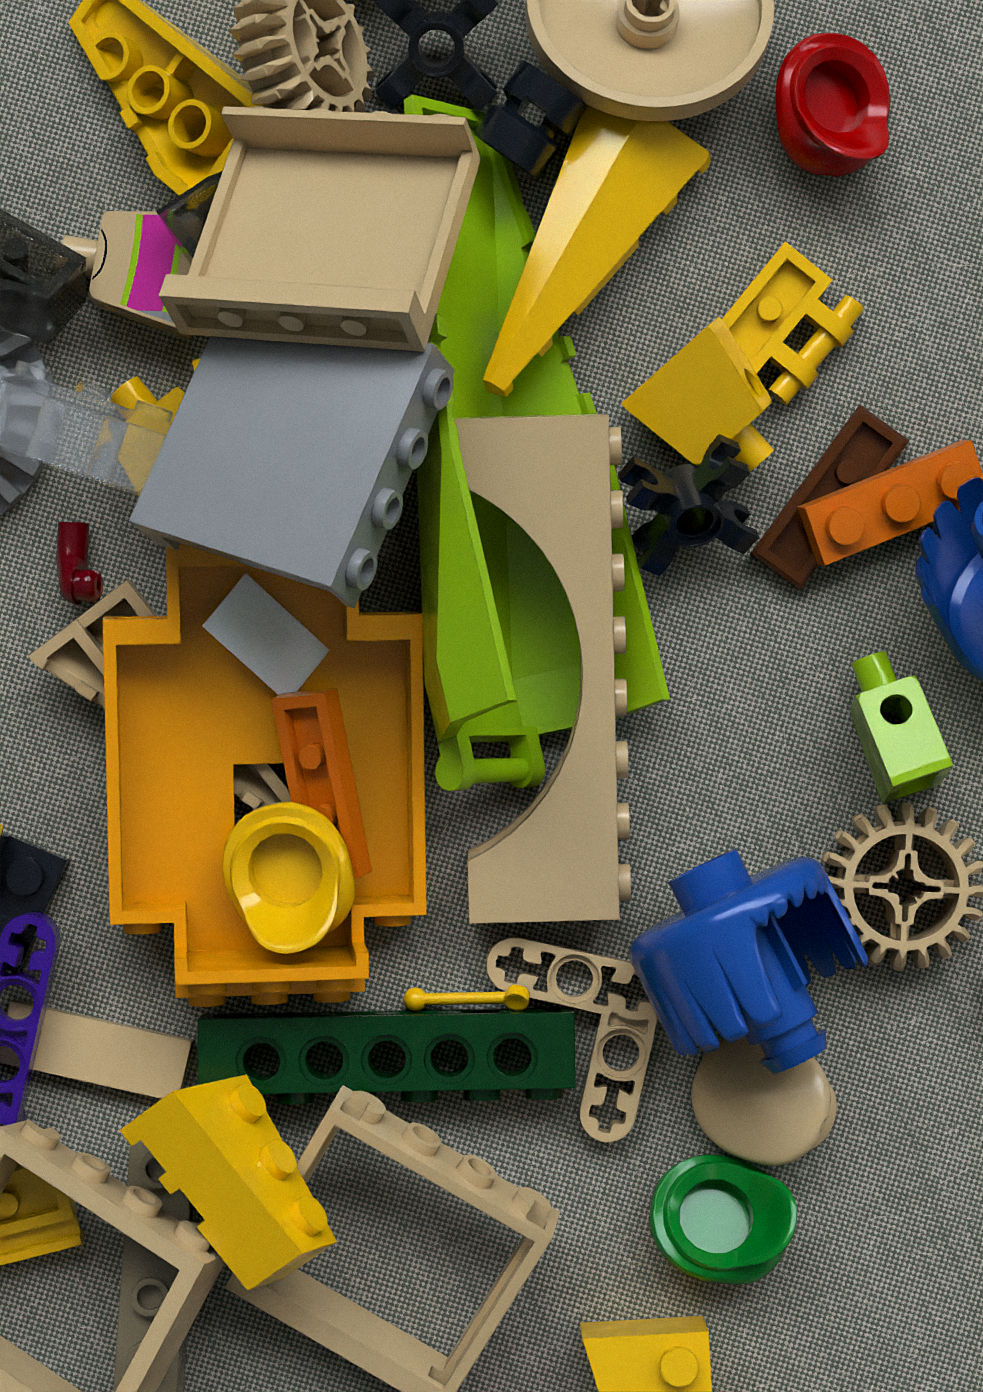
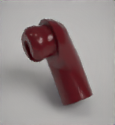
[56,522,103,605]

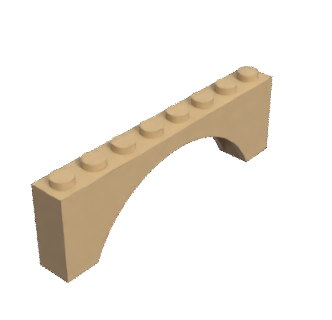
[454,414,631,924]

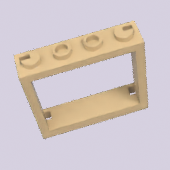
[225,1085,560,1392]
[0,1119,225,1392]

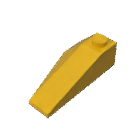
[68,0,263,213]

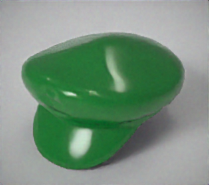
[649,1155,797,1285]

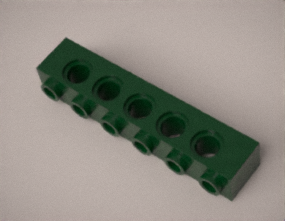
[197,1007,576,1104]

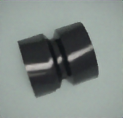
[473,60,588,180]

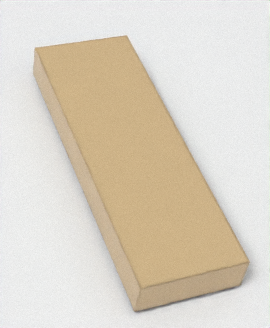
[0,999,194,1099]

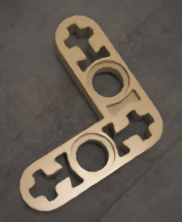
[487,936,658,1142]

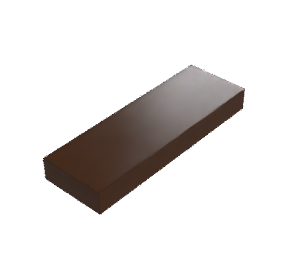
[749,405,909,591]

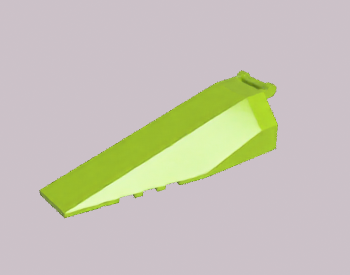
[403,94,670,791]

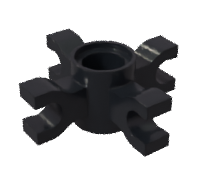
[375,0,499,111]
[618,434,759,576]

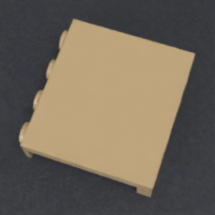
[159,106,481,352]

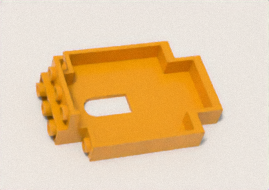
[103,543,427,1007]

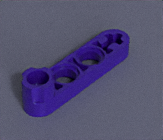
[0,912,61,1125]

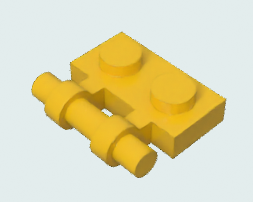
[722,241,864,405]

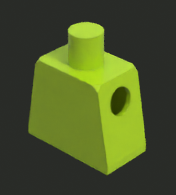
[850,651,953,804]

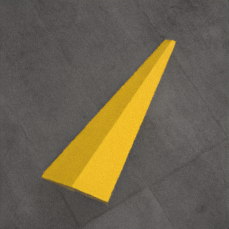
[482,104,711,397]

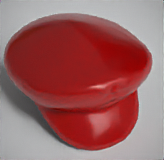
[775,32,891,177]

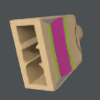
[59,211,207,339]

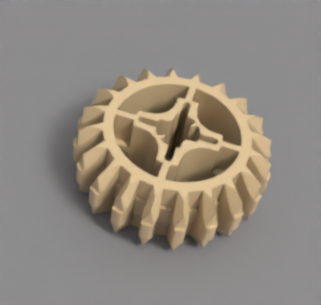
[230,0,374,113]
[821,802,983,971]

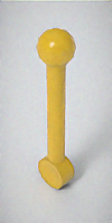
[403,985,530,1012]

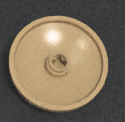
[525,0,774,121]

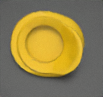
[222,802,355,954]

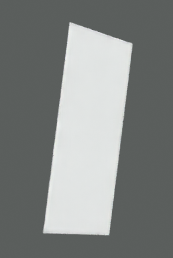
[202,573,330,695]

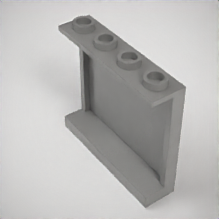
[129,336,455,608]

